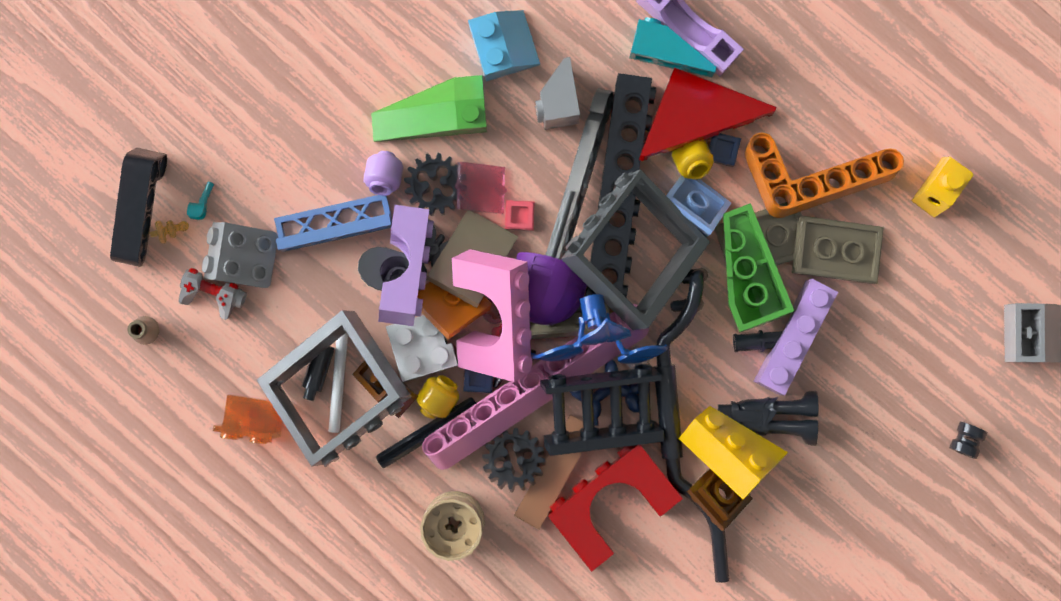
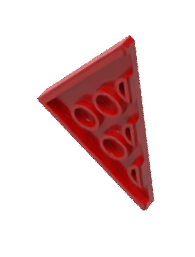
[639,67,777,161]

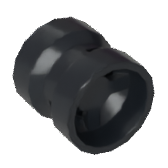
[949,421,988,459]

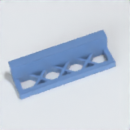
[274,195,392,252]

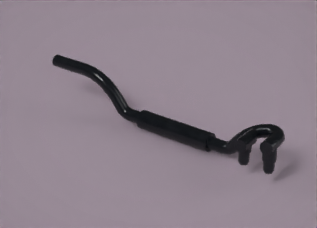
[654,268,729,583]

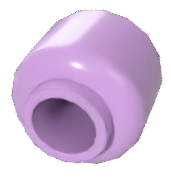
[363,151,403,196]

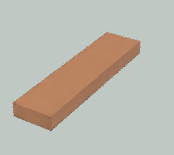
[514,414,583,529]

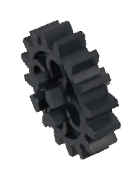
[404,153,467,216]
[482,428,546,492]

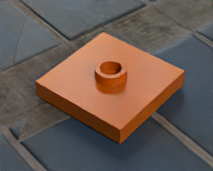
[417,282,492,340]

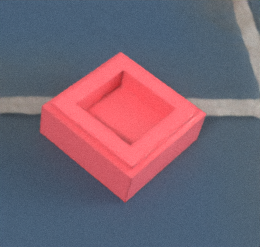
[505,200,535,231]

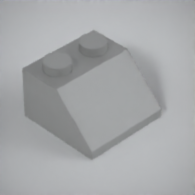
[535,57,580,130]

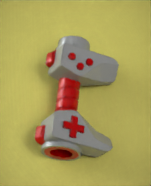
[179,268,247,320]

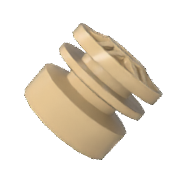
[420,491,485,561]

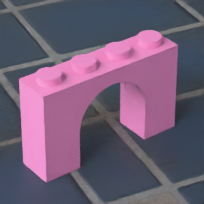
[452,250,532,382]

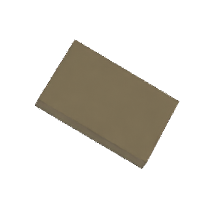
[715,202,802,266]
[426,209,518,308]
[792,215,884,284]

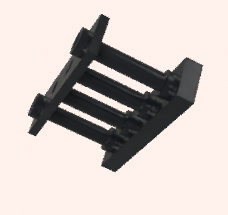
[540,364,664,456]

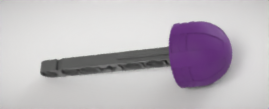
[516,88,614,325]

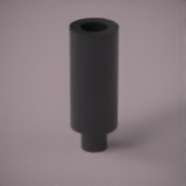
[302,346,335,401]

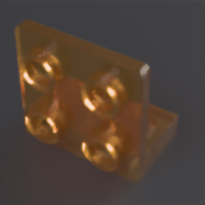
[213,395,283,444]

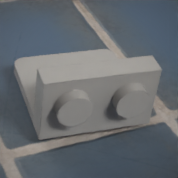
[202,222,278,288]

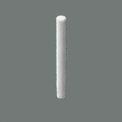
[328,332,348,433]

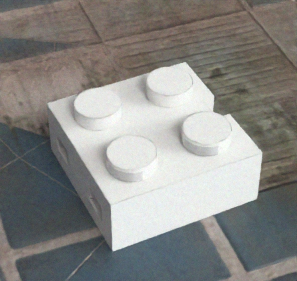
[386,315,458,382]

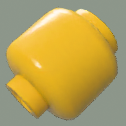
[672,140,714,180]
[416,375,459,419]

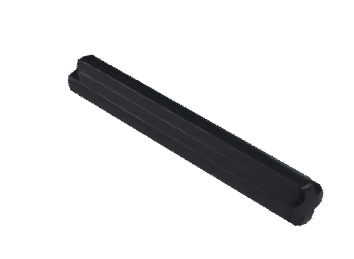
[376,397,476,468]

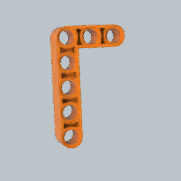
[745,132,904,218]

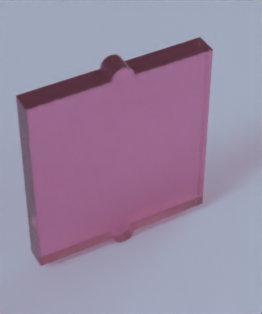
[455,162,507,214]

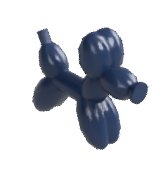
[570,359,639,426]

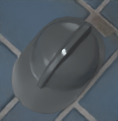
[358,247,427,291]

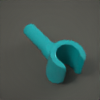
[187,181,214,220]

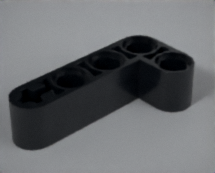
[110,148,168,267]

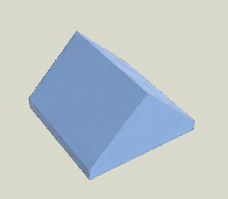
[666,175,731,237]

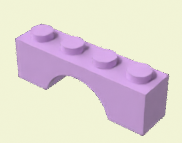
[636,0,744,77]
[378,205,434,326]
[753,279,838,396]

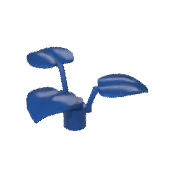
[531,294,668,364]

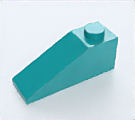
[629,17,716,78]

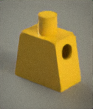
[911,157,974,217]

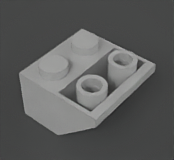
[1004,303,1061,362]

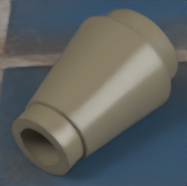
[127,316,159,345]

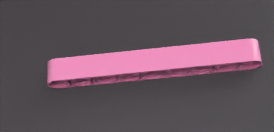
[422,304,649,470]

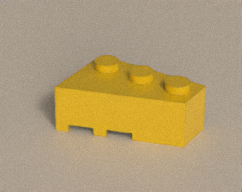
[679,406,788,499]

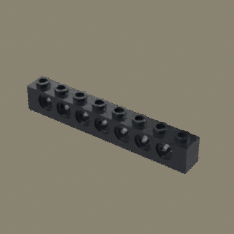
[585,73,656,303]

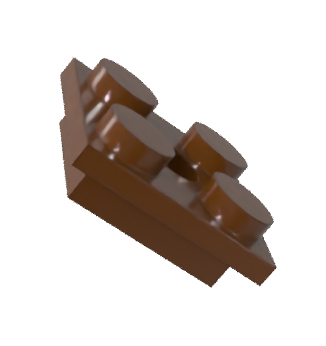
[687,468,753,531]

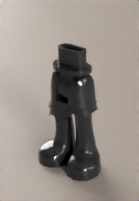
[718,391,819,446]

